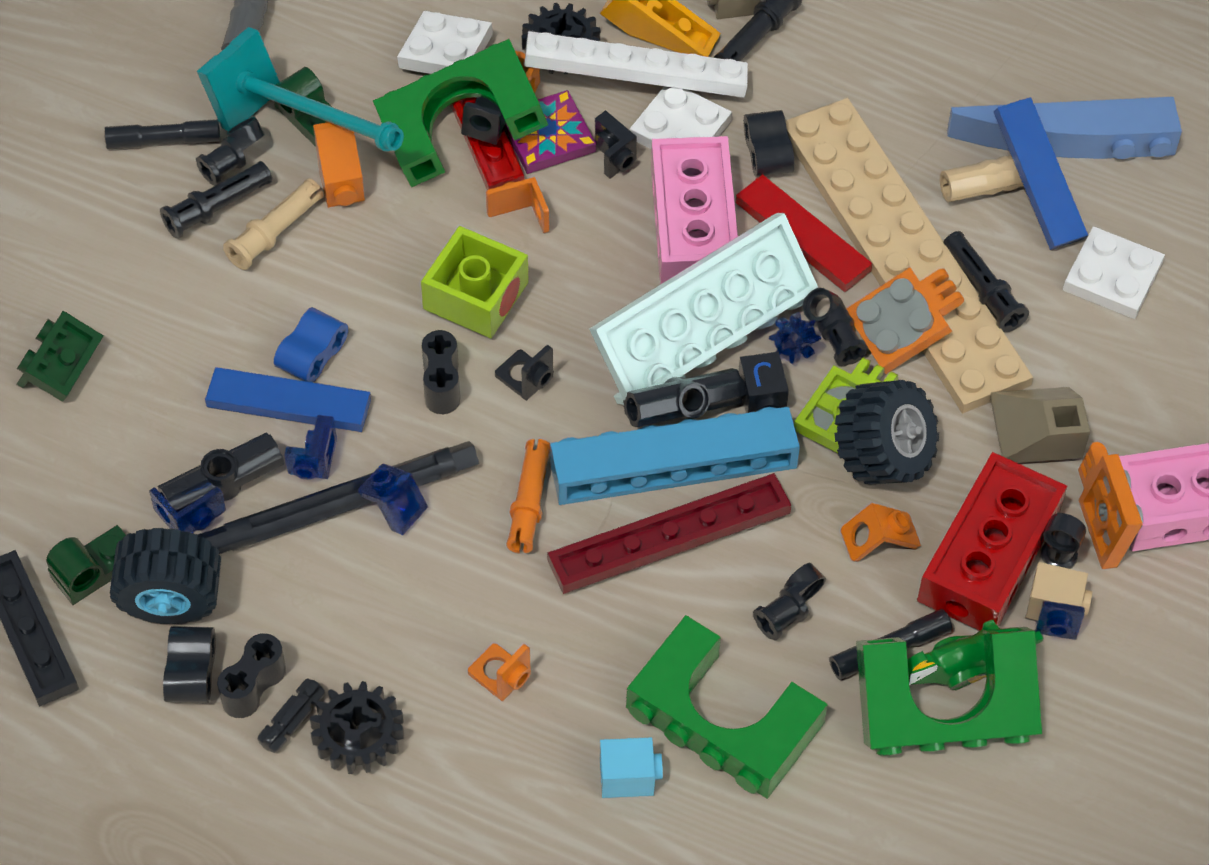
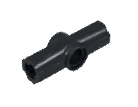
[623,368,746,427]
[157,432,284,519]

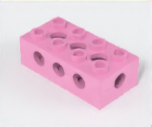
[651,136,738,285]
[1119,443,1209,551]

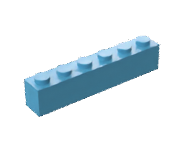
[550,407,800,505]

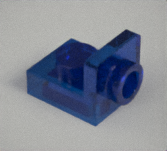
[284,415,337,480]
[358,464,428,535]

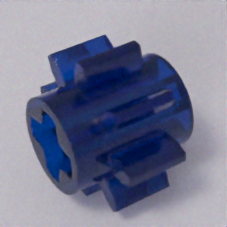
[769,312,821,364]

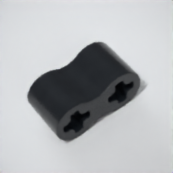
[743,110,794,177]
[421,330,460,415]
[163,626,216,703]
[217,633,286,718]

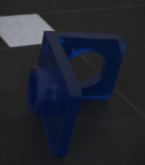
[149,487,226,533]
[1035,601,1085,640]

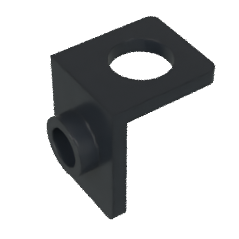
[461,96,507,145]
[495,345,554,401]

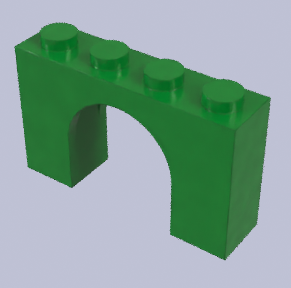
[373,39,548,188]
[626,615,828,799]
[856,627,1042,755]

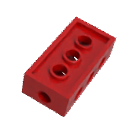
[917,452,1068,631]

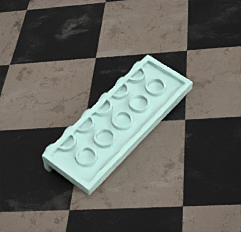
[589,213,818,405]

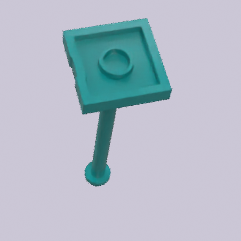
[197,27,404,152]

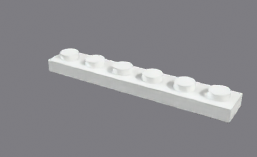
[524,31,748,98]

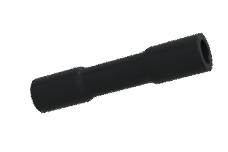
[105,119,220,149]
[829,609,952,680]

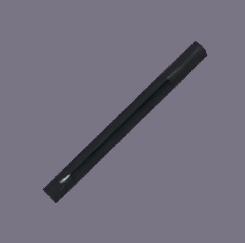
[198,441,479,554]

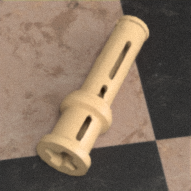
[223,179,324,270]

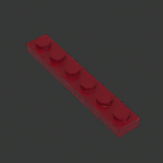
[547,473,791,594]

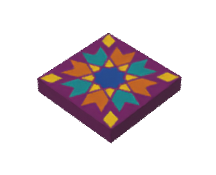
[504,90,596,174]

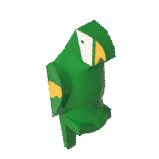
[907,620,1044,691]

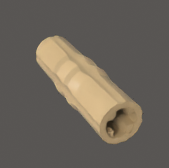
[939,156,1024,202]

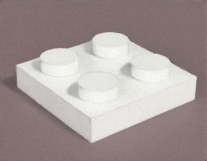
[397,11,493,74]
[629,86,732,149]
[1063,226,1165,319]

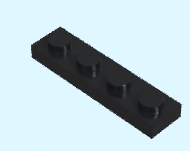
[0,550,79,707]

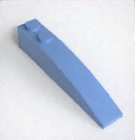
[947,97,1182,159]

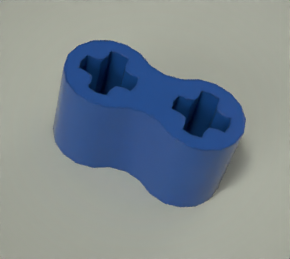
[274,307,348,383]

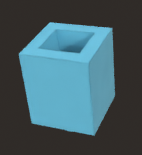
[600,737,663,798]

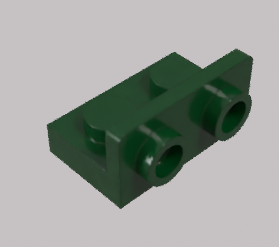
[16,311,104,402]

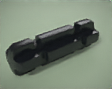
[257,678,325,753]

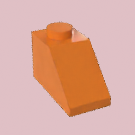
[313,122,365,208]

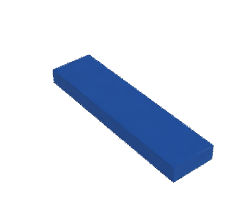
[994,97,1088,250]
[205,367,371,432]

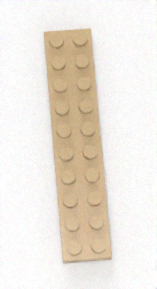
[785,98,1033,414]

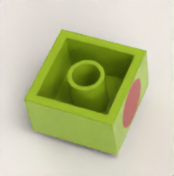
[421,226,529,339]

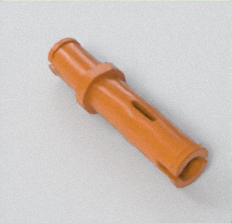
[506,439,550,553]

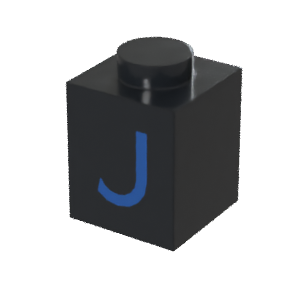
[739,351,789,413]

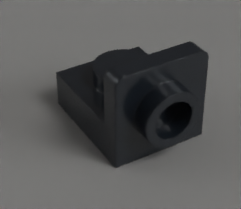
[595,110,637,179]

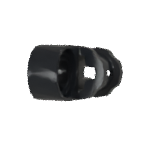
[196,117,265,186]
[803,288,868,366]
[1040,513,1086,569]
[753,562,826,641]

